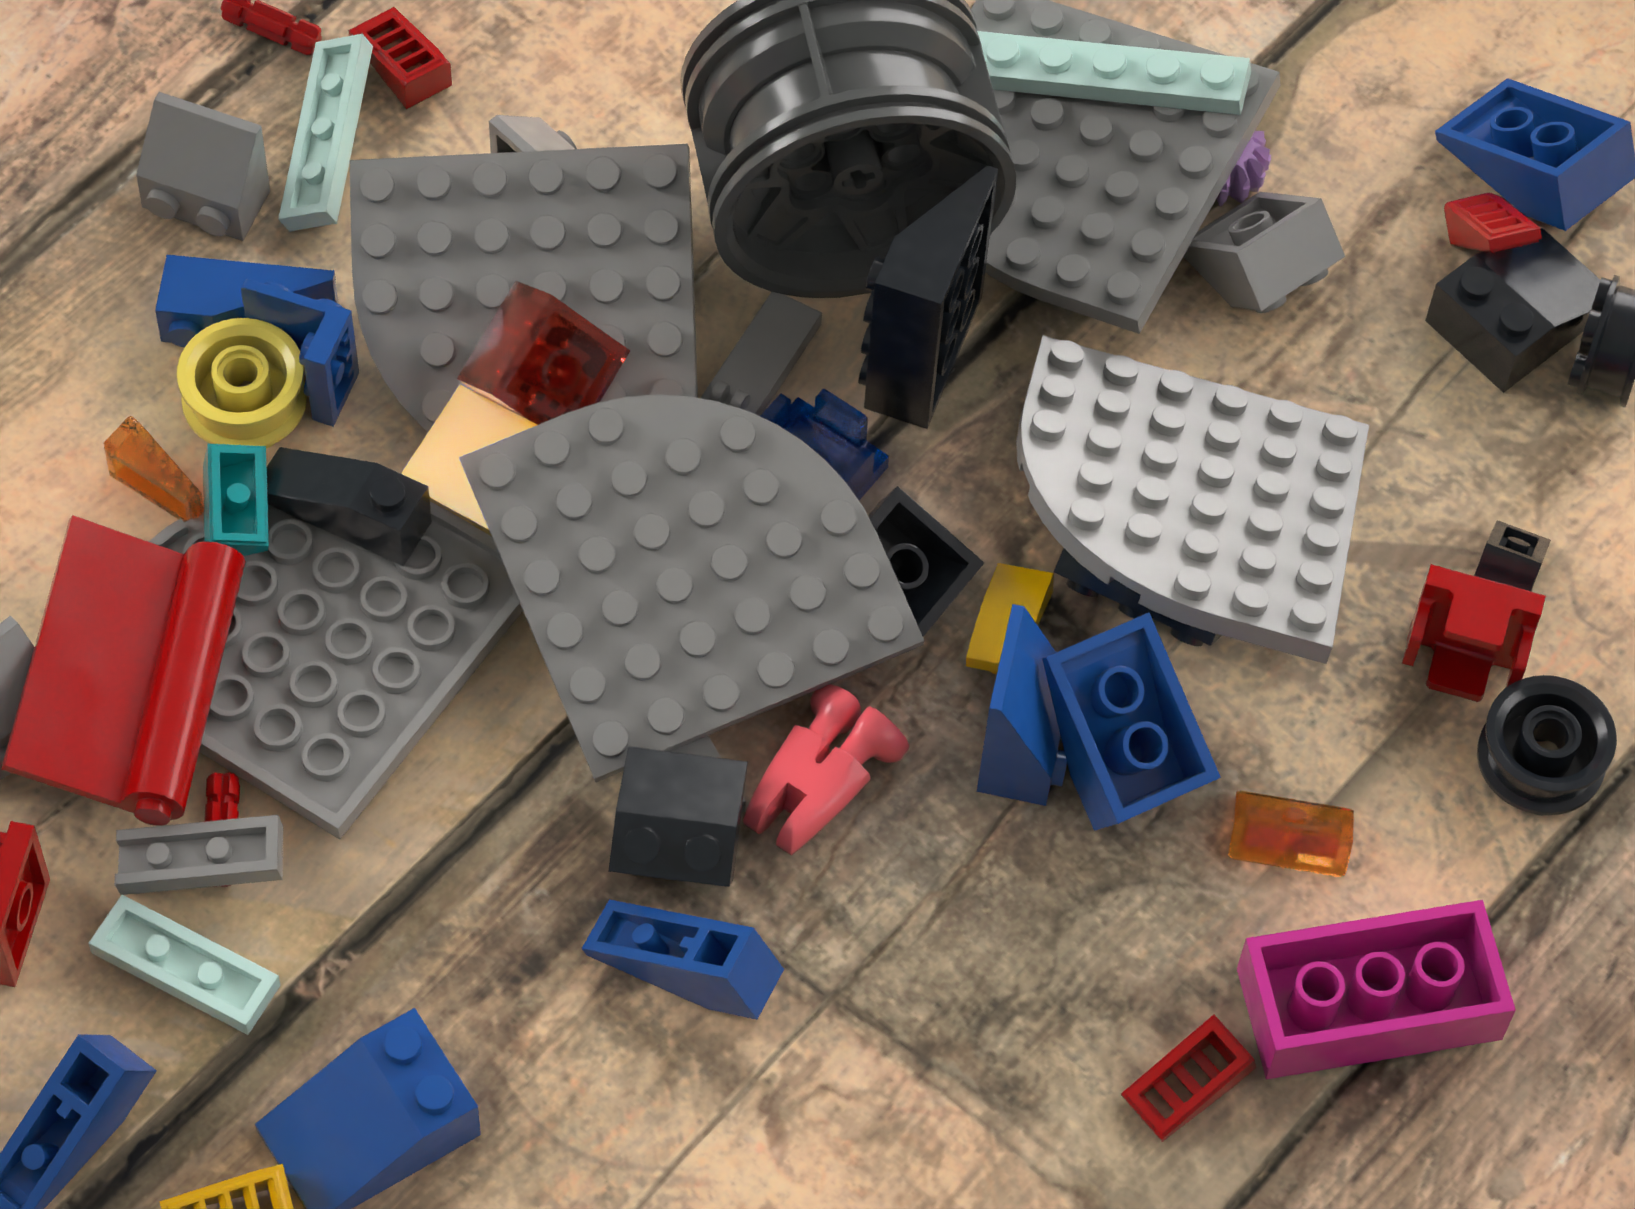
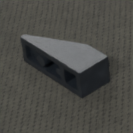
[266,447,432,566]

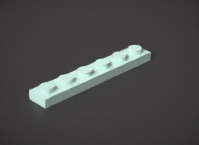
[977,31,1251,115]

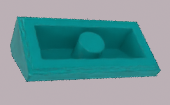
[203,443,269,556]

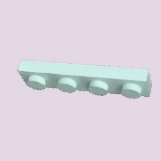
[278,33,373,232]

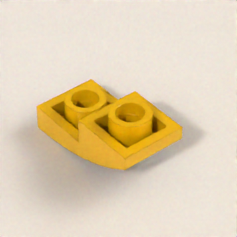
[966,563,1054,674]

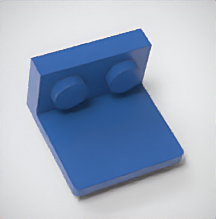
[241,279,359,427]

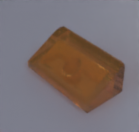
[1228,790,1354,877]

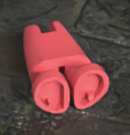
[743,684,909,855]

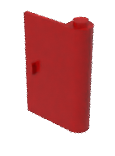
[1,515,246,826]

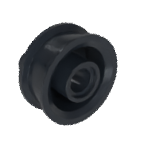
[1567,275,1635,408]
[1477,675,1617,816]

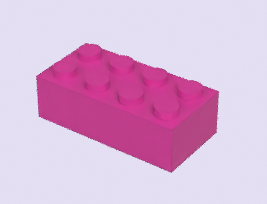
[1237,900,1516,1080]

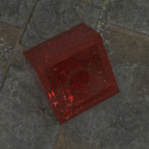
[457,281,630,425]

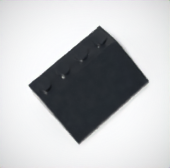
[858,165,998,429]

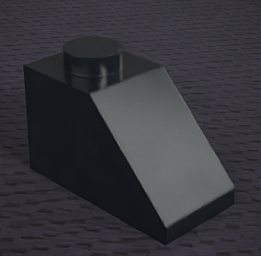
[1474,520,1551,591]

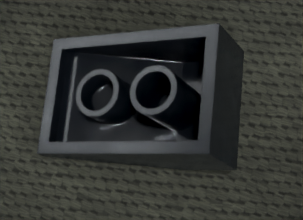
[1425,228,1600,393]

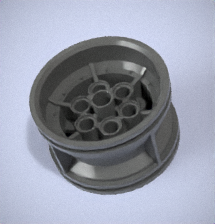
[680,0,1016,298]

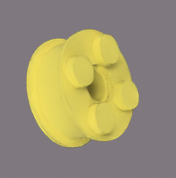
[177,318,307,449]

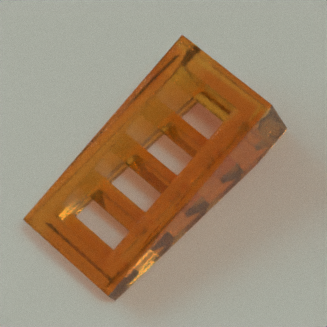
[103,416,204,522]

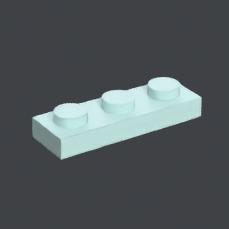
[88,895,281,1035]

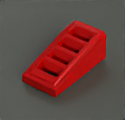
[348,7,452,109]
[1444,193,1542,253]
[1121,1014,1256,1142]

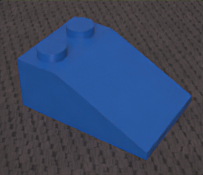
[1435,78,1635,231]
[976,604,1068,806]
[1042,613,1221,831]
[255,1008,481,1209]

